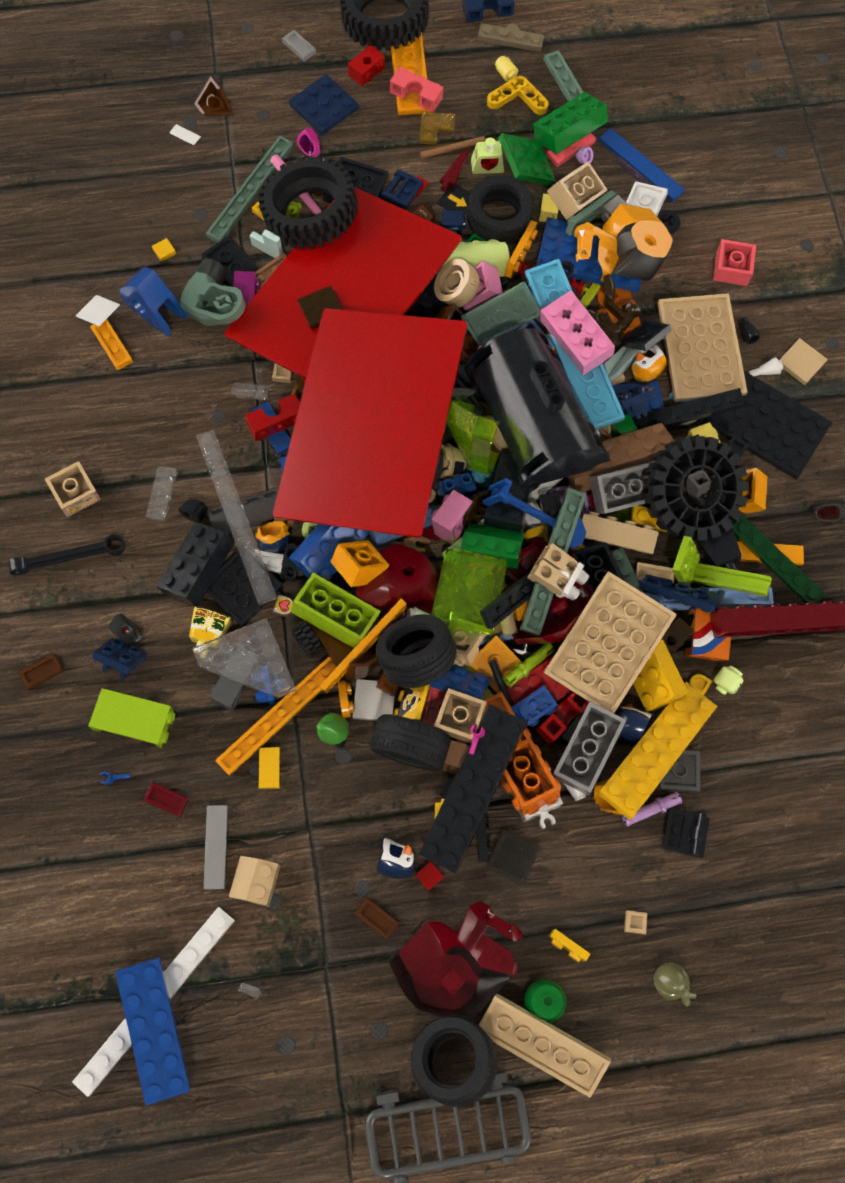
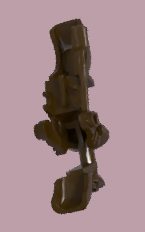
[588,274,642,349]

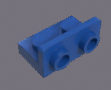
[511,685,558,728]

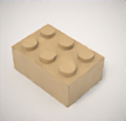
[547,161,607,220]

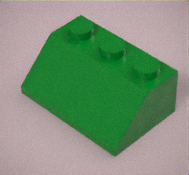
[460,523,525,569]

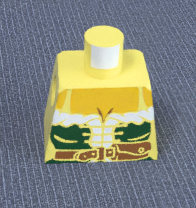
[189,606,232,656]

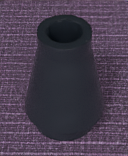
[738,317,760,344]

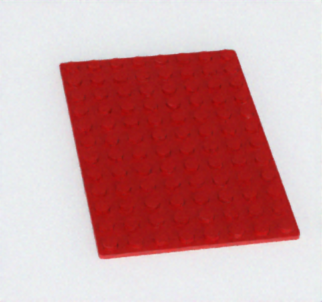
[224,186,462,379]
[273,308,467,538]

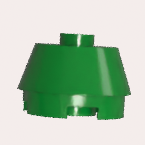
[524,979,566,1023]

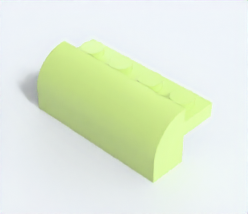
[437,239,510,277]

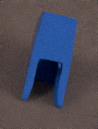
[119,267,188,337]

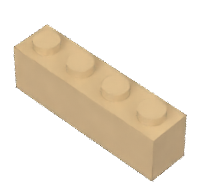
[582,511,659,555]

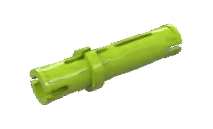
[503,644,555,687]

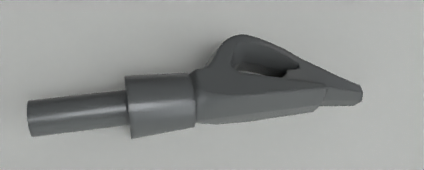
[452,388,476,401]

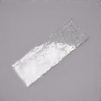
[145,466,177,523]

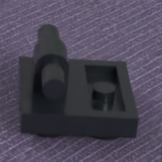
[661,808,710,859]

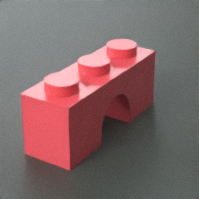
[390,67,444,113]

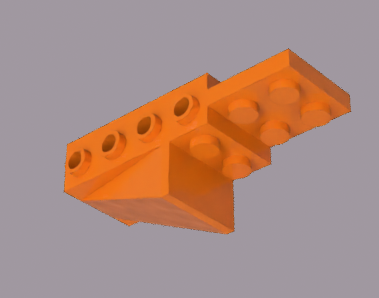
[482,691,561,816]

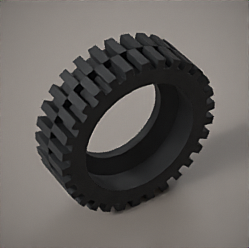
[340,0,429,50]
[258,156,358,250]

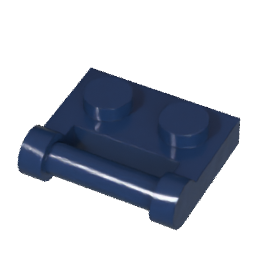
[380,170,423,209]

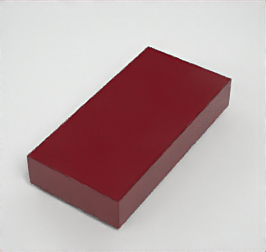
[143,782,189,818]

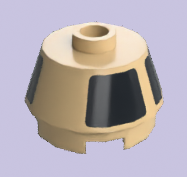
[440,443,466,480]

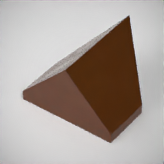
[194,76,234,116]

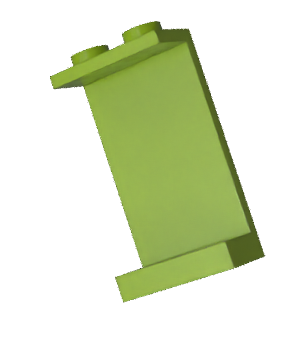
[89,688,175,748]

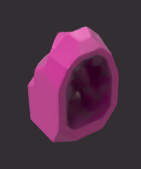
[297,128,321,158]

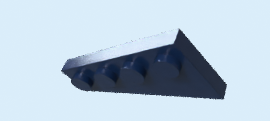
[639,575,725,613]

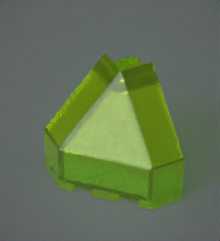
[446,399,499,475]

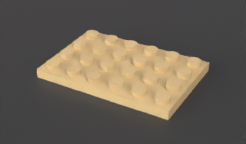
[658,293,748,402]
[543,571,677,713]

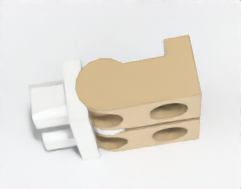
[527,543,589,600]

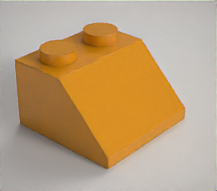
[738,468,768,513]
[330,540,389,587]

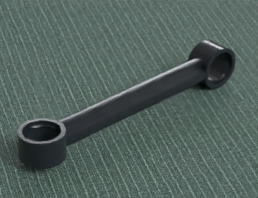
[8,534,126,575]

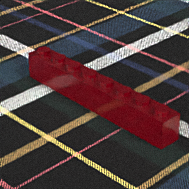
[710,600,845,638]

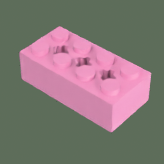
[540,291,615,375]

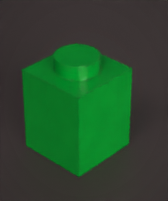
[610,414,637,437]

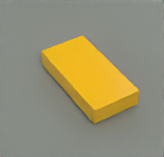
[259,747,280,789]

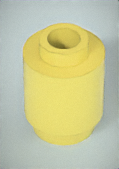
[495,56,518,82]

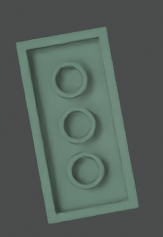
[461,282,541,346]

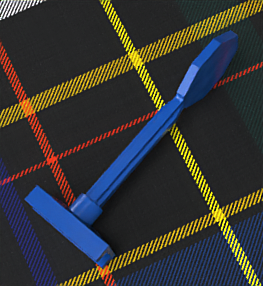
[482,478,586,550]

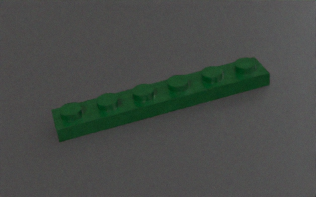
[732,515,826,604]

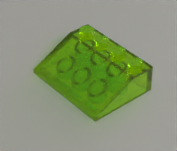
[431,548,508,634]

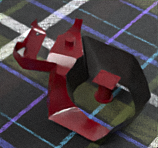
[389,901,523,1017]

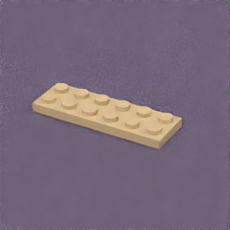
[478,994,611,1098]

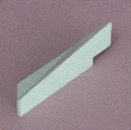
[604,347,642,383]

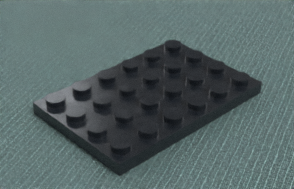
[702,370,833,480]

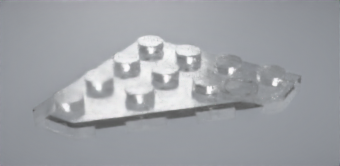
[192,618,297,698]

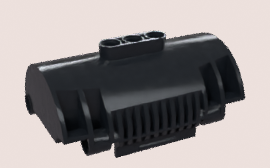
[464,328,610,493]

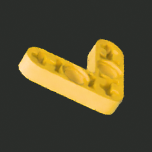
[487,76,549,115]

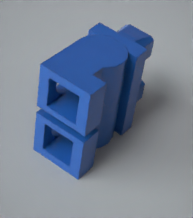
[435,472,476,505]

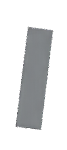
[204,805,228,890]

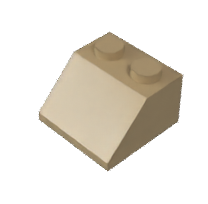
[229,856,280,907]

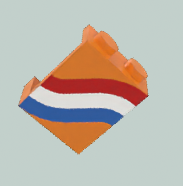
[684,607,731,662]

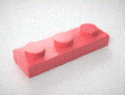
[546,133,596,167]

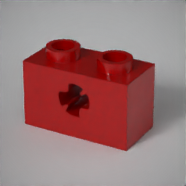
[347,45,385,86]

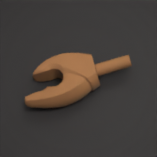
[389,536,431,553]

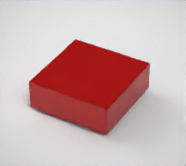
[415,861,444,891]

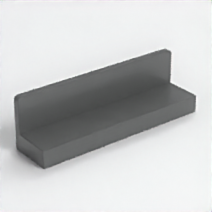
[207,488,279,534]

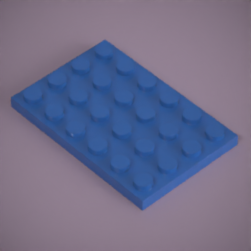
[536,217,641,293]

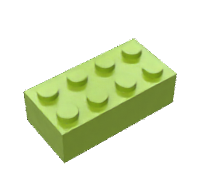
[291,573,381,648]

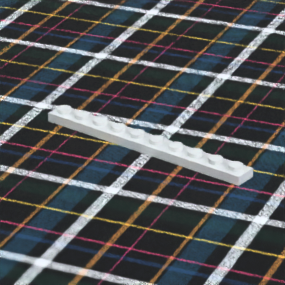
[72,907,235,1097]

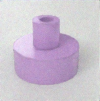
[576,147,593,164]

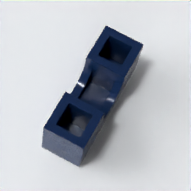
[462,0,515,23]

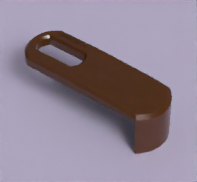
[297,590,378,679]

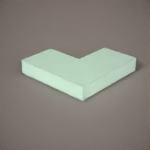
[250,230,283,258]

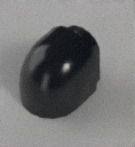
[179,499,207,523]

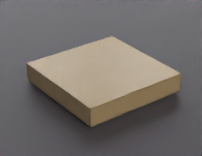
[780,338,828,385]

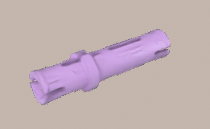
[622,791,682,827]

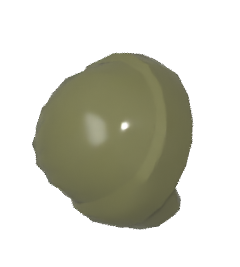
[653,962,696,1007]

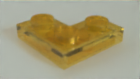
[420,112,455,145]

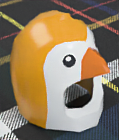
[631,345,667,382]

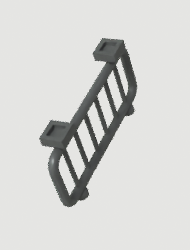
[365,1070,531,1183]

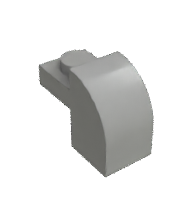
[686,470,713,508]

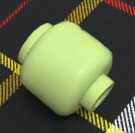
[714,665,744,695]

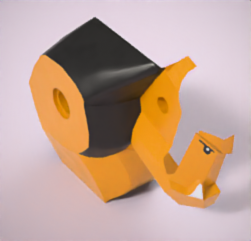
[574,204,673,282]

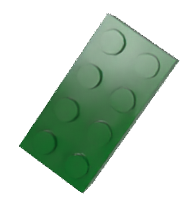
[533,92,608,154]

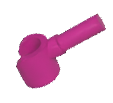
[469,724,485,754]

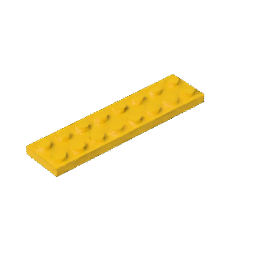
[598,682,717,820]

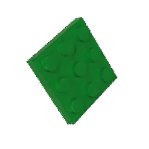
[498,133,556,186]

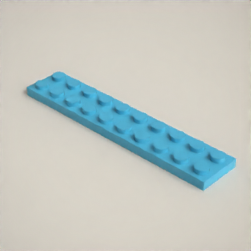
[525,259,625,430]

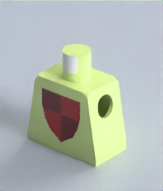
[471,138,504,174]

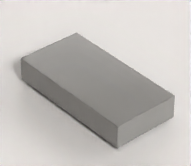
[282,30,316,62]

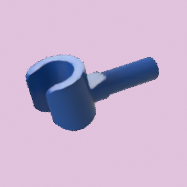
[100,771,130,785]

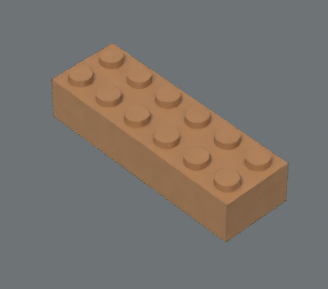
[565,423,675,493]

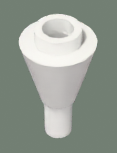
[748,357,783,377]

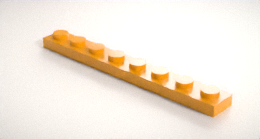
[215,657,336,776]

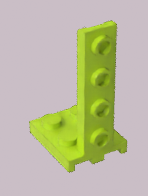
[672,536,772,597]

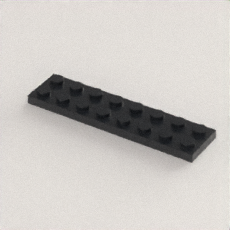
[419,704,528,874]

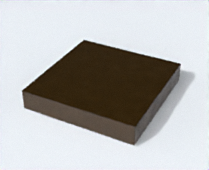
[297,286,343,330]

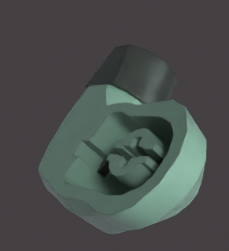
[180,258,246,326]

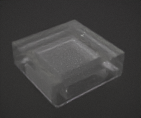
[238,983,263,999]

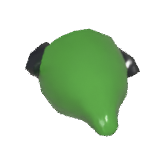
[317,708,349,748]

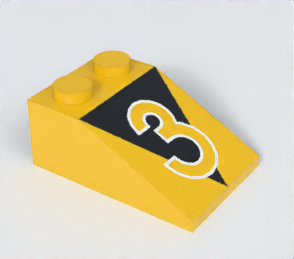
[394,684,430,722]

